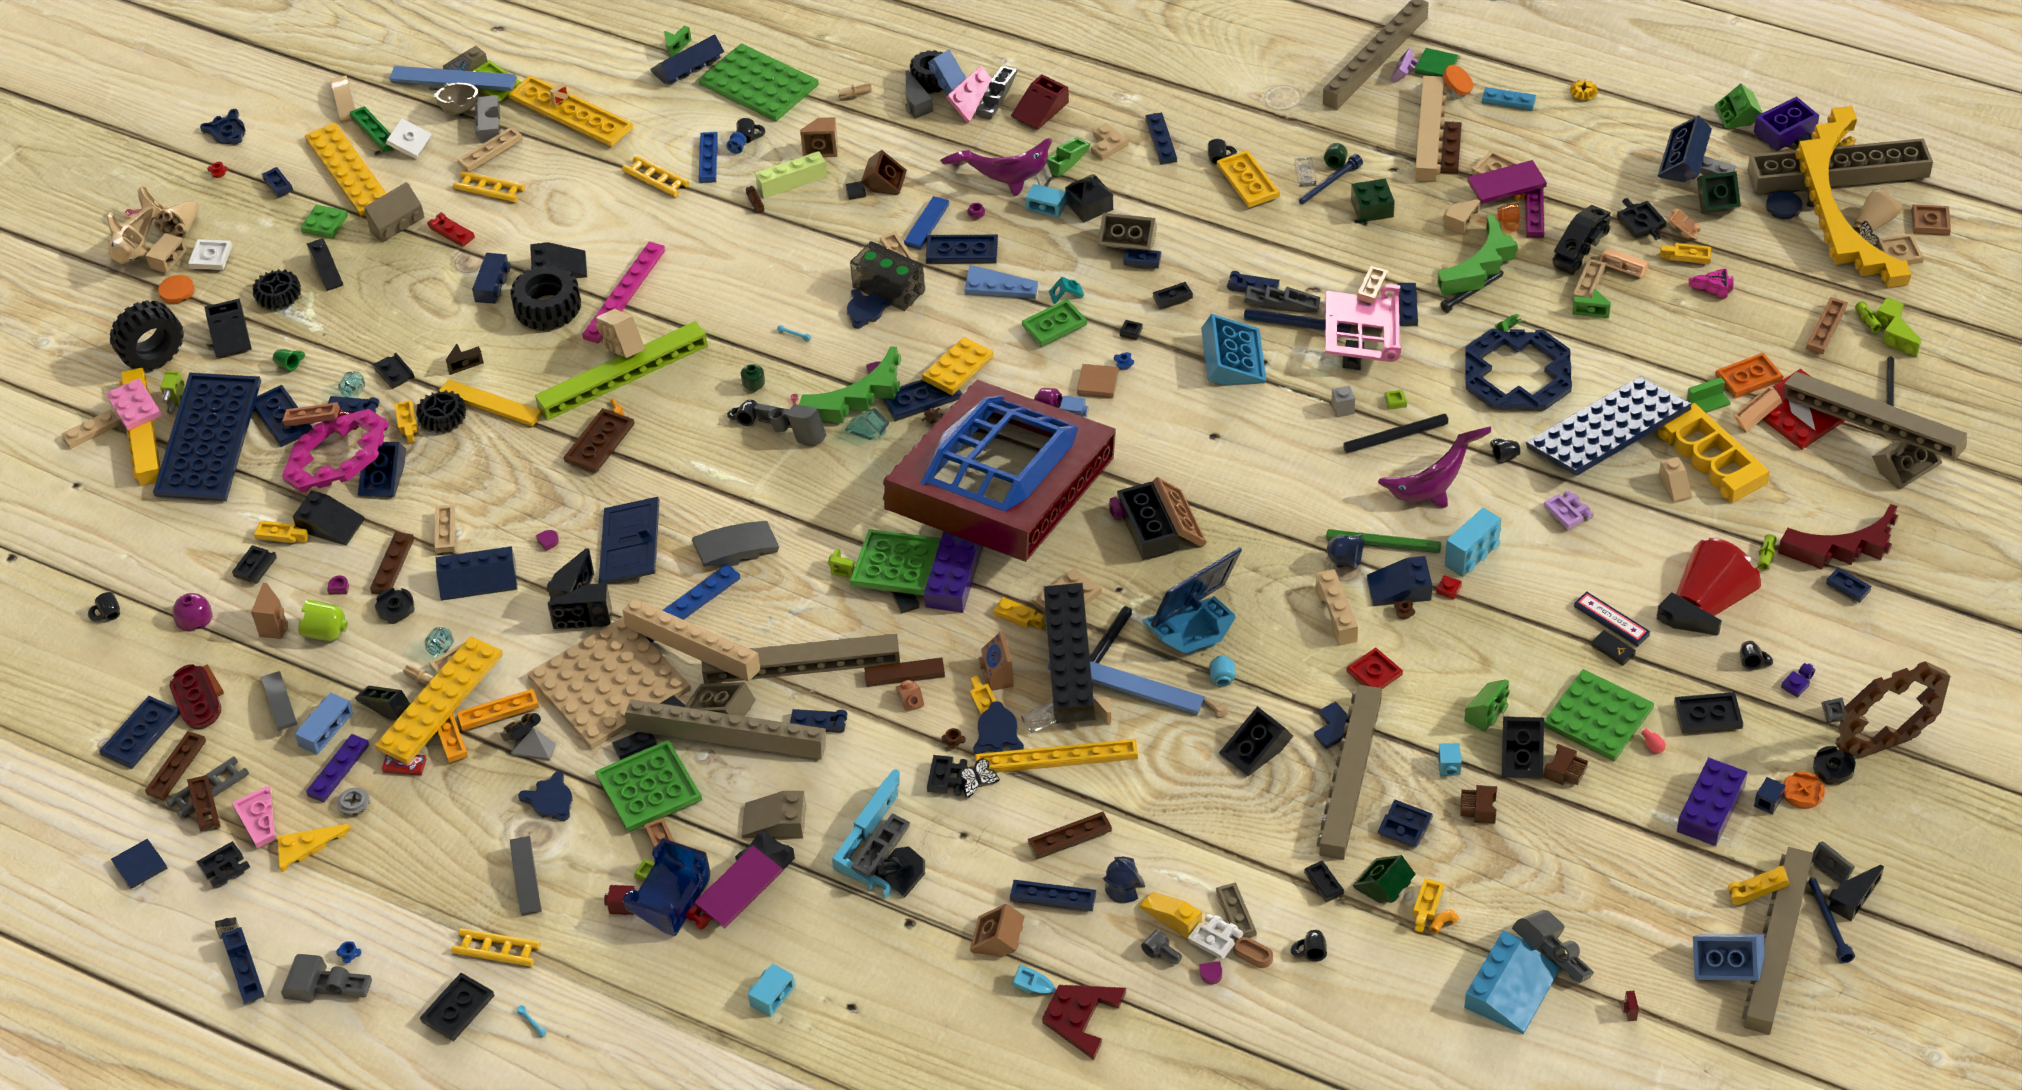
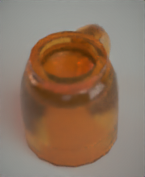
[1497,203,1520,232]

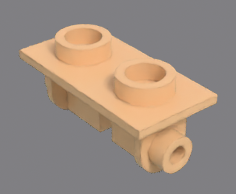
[1665,208,1701,240]

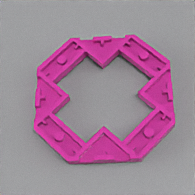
[282,409,389,493]

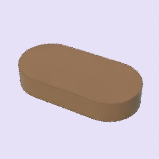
[1233,937,1273,968]

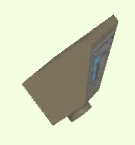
[443,46,487,71]

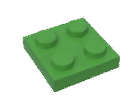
[301,205,348,239]

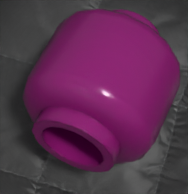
[1034,388,1063,408]

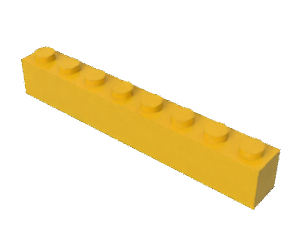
[119,367,160,486]

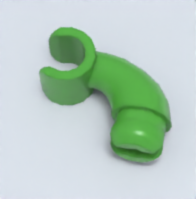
[1495,314,1521,332]

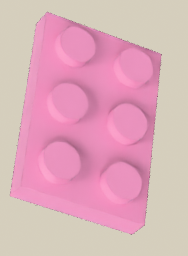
[106,378,162,431]

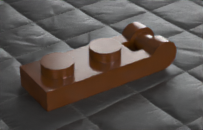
[187,775,221,832]

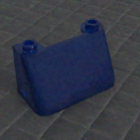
[623,838,710,936]

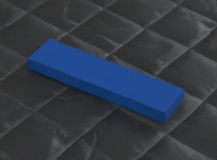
[699,132,718,183]
[904,196,949,250]

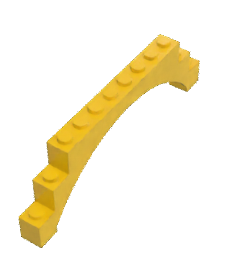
[1795,106,1912,288]

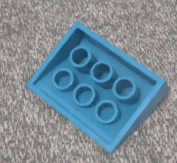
[1201,314,1266,385]
[1464,931,1560,1034]

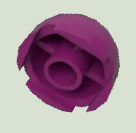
[172,593,213,631]

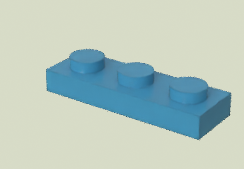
[1482,87,1536,111]

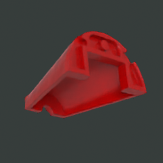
[1676,538,1761,616]

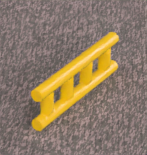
[622,155,690,197]
[453,171,525,203]
[452,928,541,967]

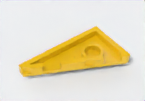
[278,823,351,872]

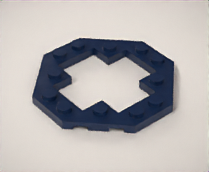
[1465,329,1572,410]

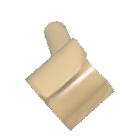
[1204,698,1228,718]

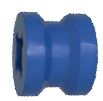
[726,132,747,154]

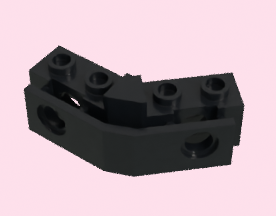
[1552,205,1611,275]

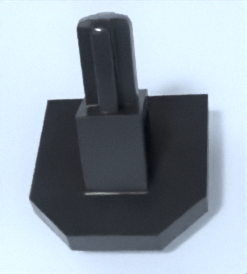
[875,846,925,898]

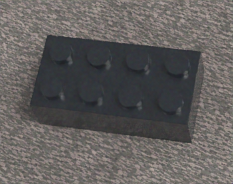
[1117,481,1179,560]

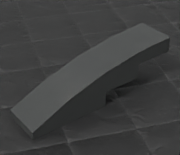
[976,66,1017,119]
[1244,285,1321,312]
[261,671,298,731]
[851,813,910,877]
[510,836,542,915]

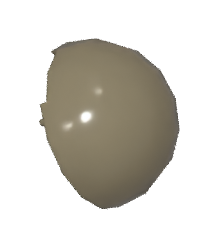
[435,83,478,115]

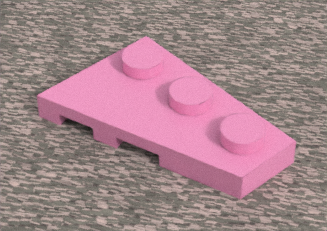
[946,66,992,123]
[232,785,276,848]

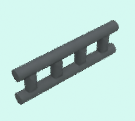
[166,756,249,819]

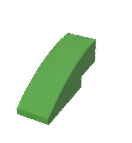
[1044,137,1090,177]

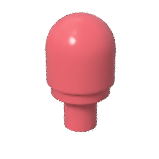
[1641,728,1666,754]

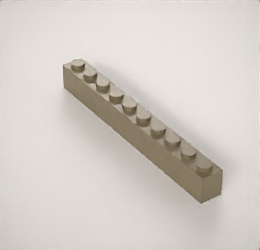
[1323,0,1429,110]
[1784,371,1967,461]
[702,634,900,684]
[1317,684,1382,860]
[625,699,826,760]
[1742,847,1813,1034]

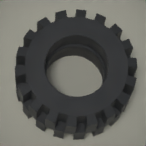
[910,50,943,93]

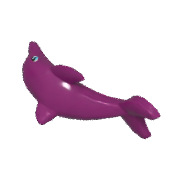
[940,138,1052,196]
[1378,426,1491,508]

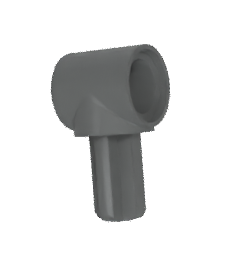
[1141,930,1182,964]

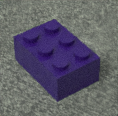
[1754,96,1820,151]

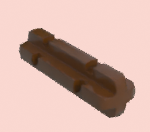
[745,186,765,213]

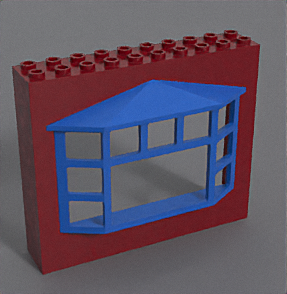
[883,379,1116,562]

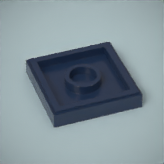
[111,838,168,889]

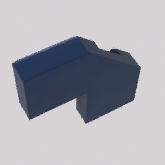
[1314,701,1347,749]

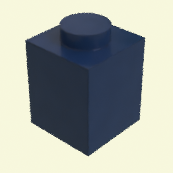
[1754,777,1786,815]

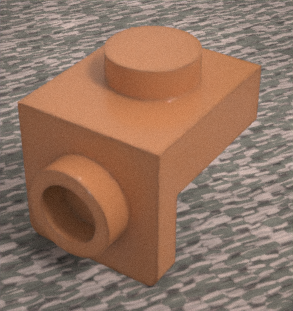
[896,680,924,711]

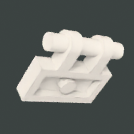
[1188,914,1243,960]

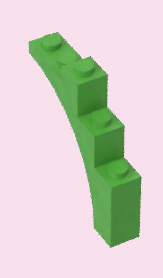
[1437,214,1518,295]
[799,346,901,423]

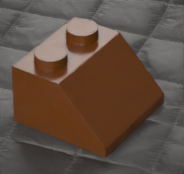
[861,150,907,195]

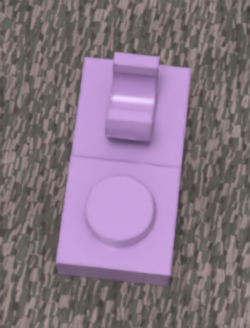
[1391,48,1418,82]

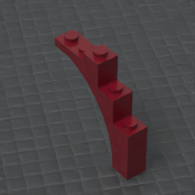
[1778,504,1899,569]

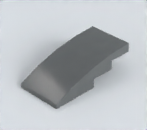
[692,521,779,566]

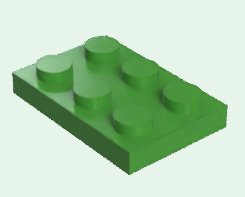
[1022,299,1087,347]

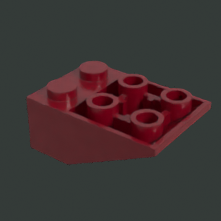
[1011,74,1069,130]

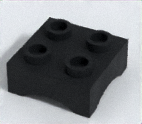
[735,830,795,870]

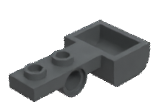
[754,403,827,445]
[1512,910,1594,983]
[281,954,372,1002]

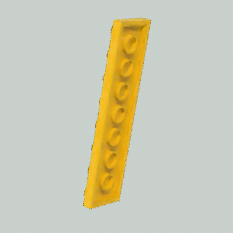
[508,75,633,147]
[305,122,387,217]
[375,636,503,764]

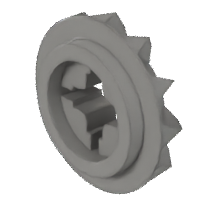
[337,788,370,816]

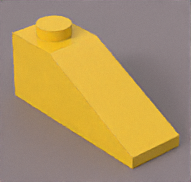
[1139,892,1202,939]

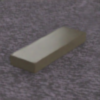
[1216,882,1257,939]

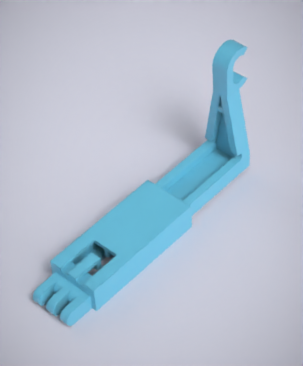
[832,769,900,899]

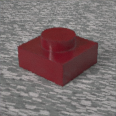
[1621,991,1639,1021]

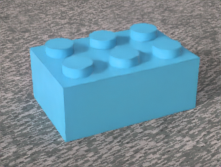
[1445,507,1501,577]

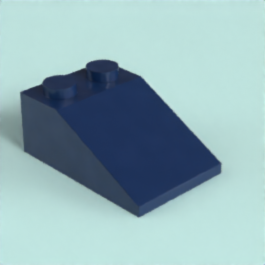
[358,442,406,497]
[1367,556,1432,606]

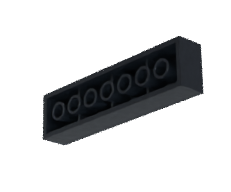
[1044,583,1096,724]

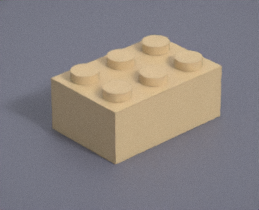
[595,309,645,358]

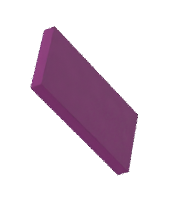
[1467,160,1547,204]
[694,845,783,929]

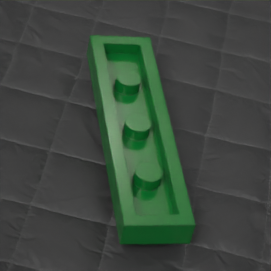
[350,106,394,152]

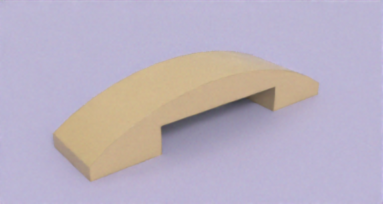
[330,75,355,123]

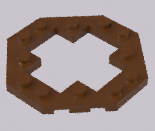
[1835,661,1951,758]

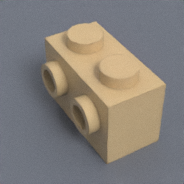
[146,233,187,273]

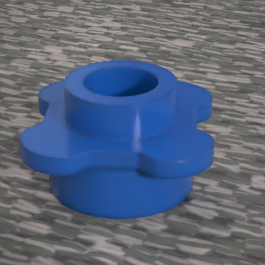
[1114,352,1134,370]
[336,941,362,963]

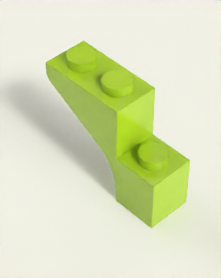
[1876,297,1921,357]

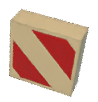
[549,82,568,106]

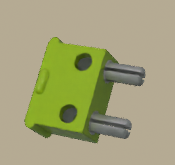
[160,370,185,414]

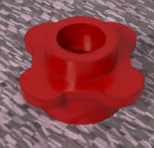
[207,161,228,178]

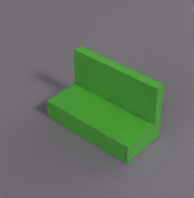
[1686,378,1731,413]

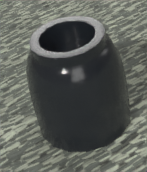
[736,118,766,143]
[1208,139,1237,165]
[727,399,758,426]
[1490,438,1520,463]
[88,592,120,621]
[1740,641,1773,670]
[1290,930,1327,962]

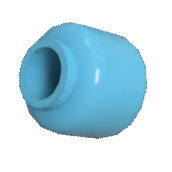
[1209,655,1236,686]

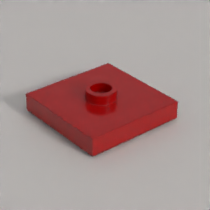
[1346,647,1403,689]

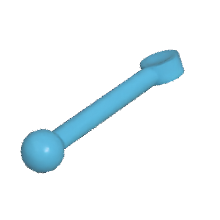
[777,325,811,341]
[517,1005,546,1037]

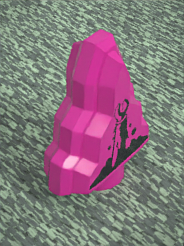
[1688,269,1734,298]

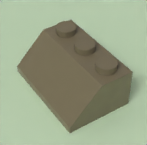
[364,182,424,243]
[1097,213,1157,251]
[1872,440,1942,489]

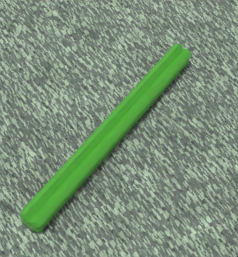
[1326,529,1441,553]

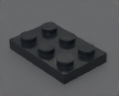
[1674,692,1743,734]
[420,972,495,1041]

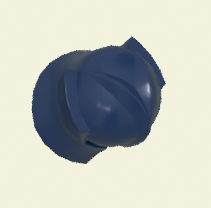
[1327,533,1364,569]
[1102,856,1145,903]

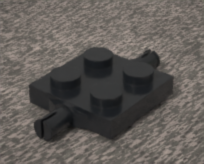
[1617,198,1667,240]

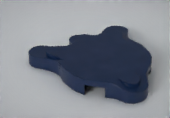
[200,109,246,144]
[847,289,893,329]
[973,701,1024,754]
[518,771,573,821]

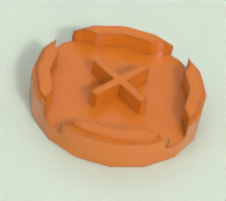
[1443,65,1473,96]
[158,275,195,304]
[1783,772,1825,809]

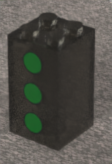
[850,241,926,311]

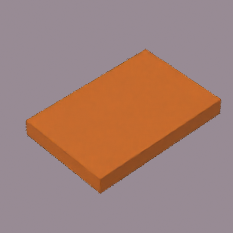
[1715,353,1784,399]

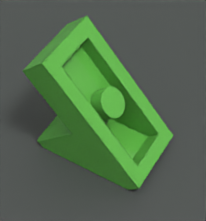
[664,25,692,58]
[1572,289,1611,318]

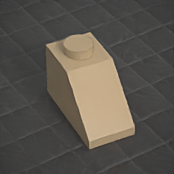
[1443,200,1480,235]
[1658,457,1692,503]

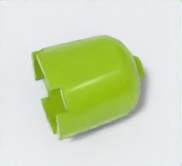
[298,599,348,641]

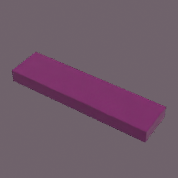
[1525,188,1544,238]

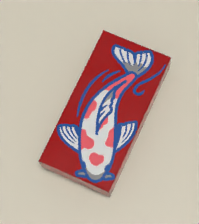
[382,755,427,775]

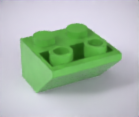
[1715,83,1763,129]
[1464,679,1510,732]

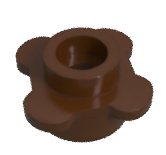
[922,407,940,424]
[1394,600,1415,619]
[942,728,966,749]

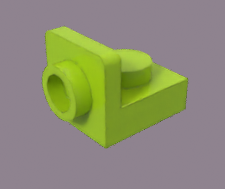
[828,548,855,578]

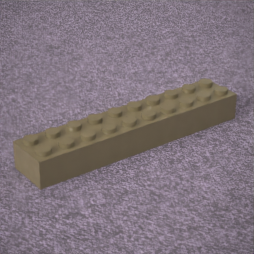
[1747,138,1933,194]

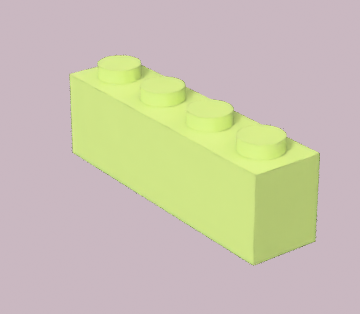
[755,151,827,198]

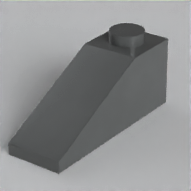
[905,70,933,119]

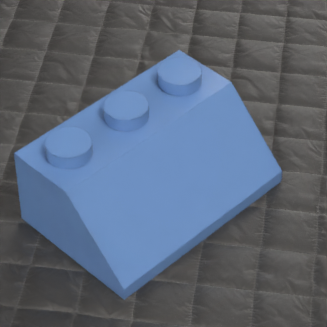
[1693,933,1765,981]

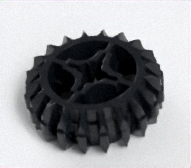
[253,269,301,311]
[416,390,466,434]

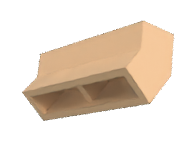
[1599,247,1648,277]
[1734,386,1782,432]

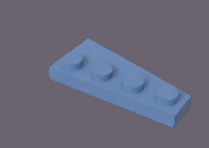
[965,265,1038,299]

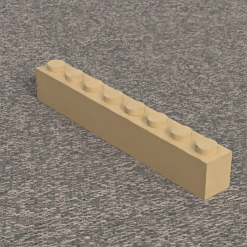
[1415,76,1447,182]
[622,599,760,682]

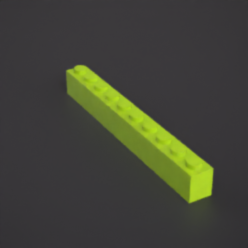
[535,321,708,421]

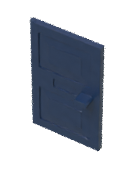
[598,497,660,584]
[1151,547,1242,628]

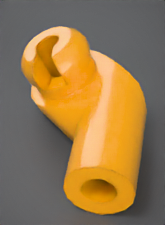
[1429,909,1459,934]

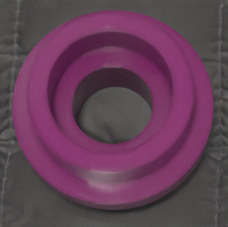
[968,203,985,219]

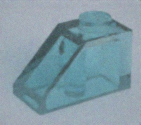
[845,408,889,440]

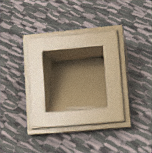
[1094,697,1111,725]

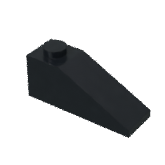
[307,238,343,291]
[1656,592,1722,636]
[355,685,410,720]
[1828,864,1884,922]

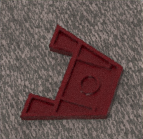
[1042,985,1126,1060]

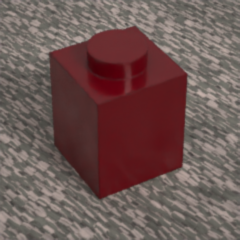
[604,885,637,915]

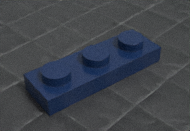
[1398,283,1418,326]

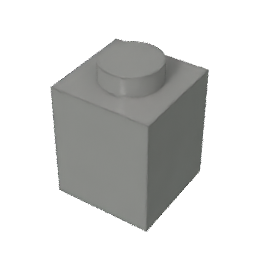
[1331,385,1355,417]

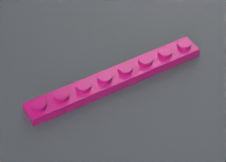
[582,241,665,344]

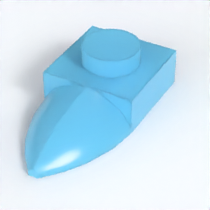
[1012,964,1056,994]

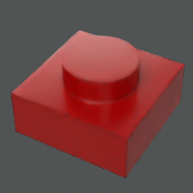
[1436,575,1462,599]

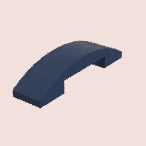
[221,927,265,1004]

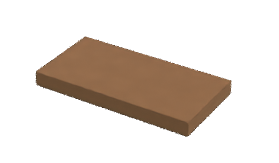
[1152,477,1206,547]

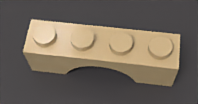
[1315,569,1358,646]

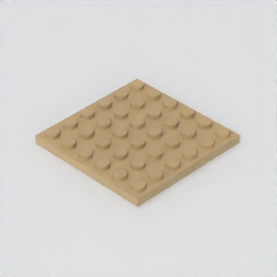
[527,617,691,749]

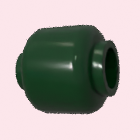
[1324,143,1348,168]
[740,364,765,391]

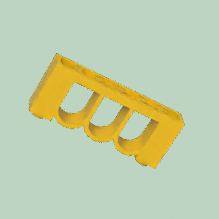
[1658,403,1770,503]

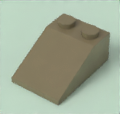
[685,682,756,716]
[742,791,806,838]

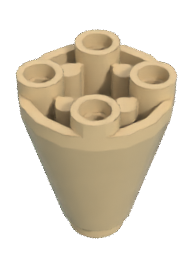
[1853,188,1902,234]
[154,201,199,238]

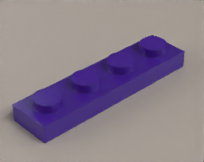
[306,734,369,803]

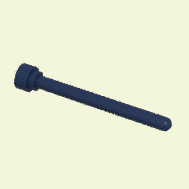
[1299,154,1363,204]
[1808,877,1855,963]

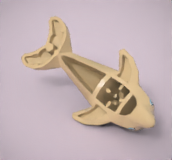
[107,185,169,264]

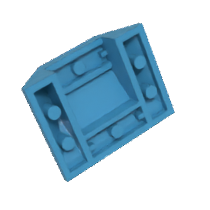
[1142,596,1236,653]

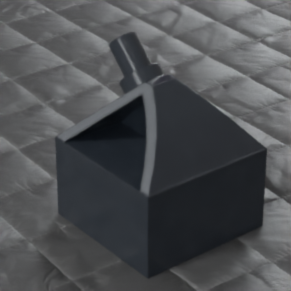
[1065,174,1114,223]

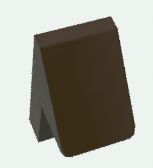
[446,344,484,375]

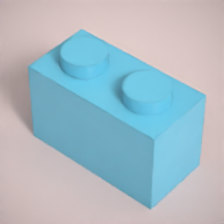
[1026,184,1066,218]
[748,963,795,1017]

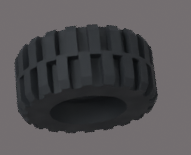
[510,265,581,331]
[110,300,184,371]

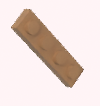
[1806,297,1848,354]

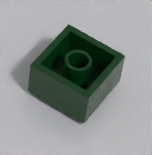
[1697,171,1741,213]
[1351,178,1395,223]

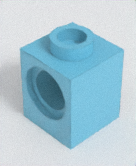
[1438,743,1462,776]

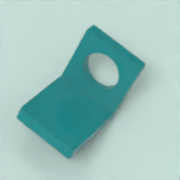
[1049,276,1084,304]

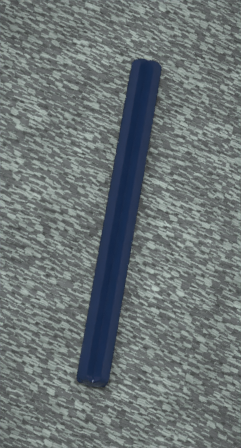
[1244,309,1351,333]

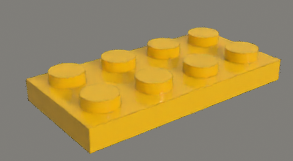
[1217,150,1280,208]
[922,337,994,395]

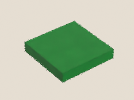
[1415,48,1458,77]

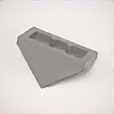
[511,728,556,761]

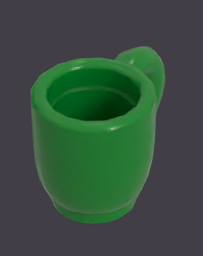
[273,349,305,371]

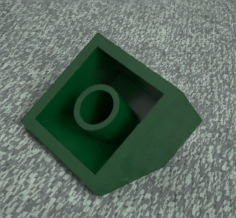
[1352,855,1416,903]

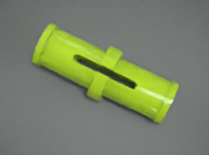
[1855,301,1882,333]
[1757,534,1777,571]

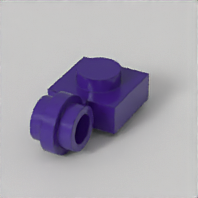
[1781,663,1816,698]

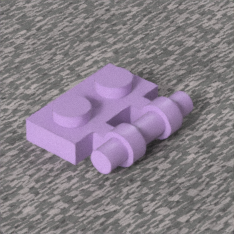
[1544,490,1594,530]

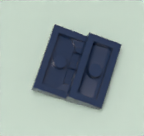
[1378,799,1433,848]

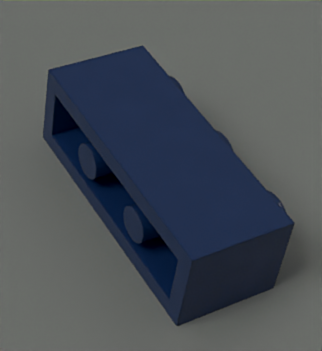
[472,253,511,304]

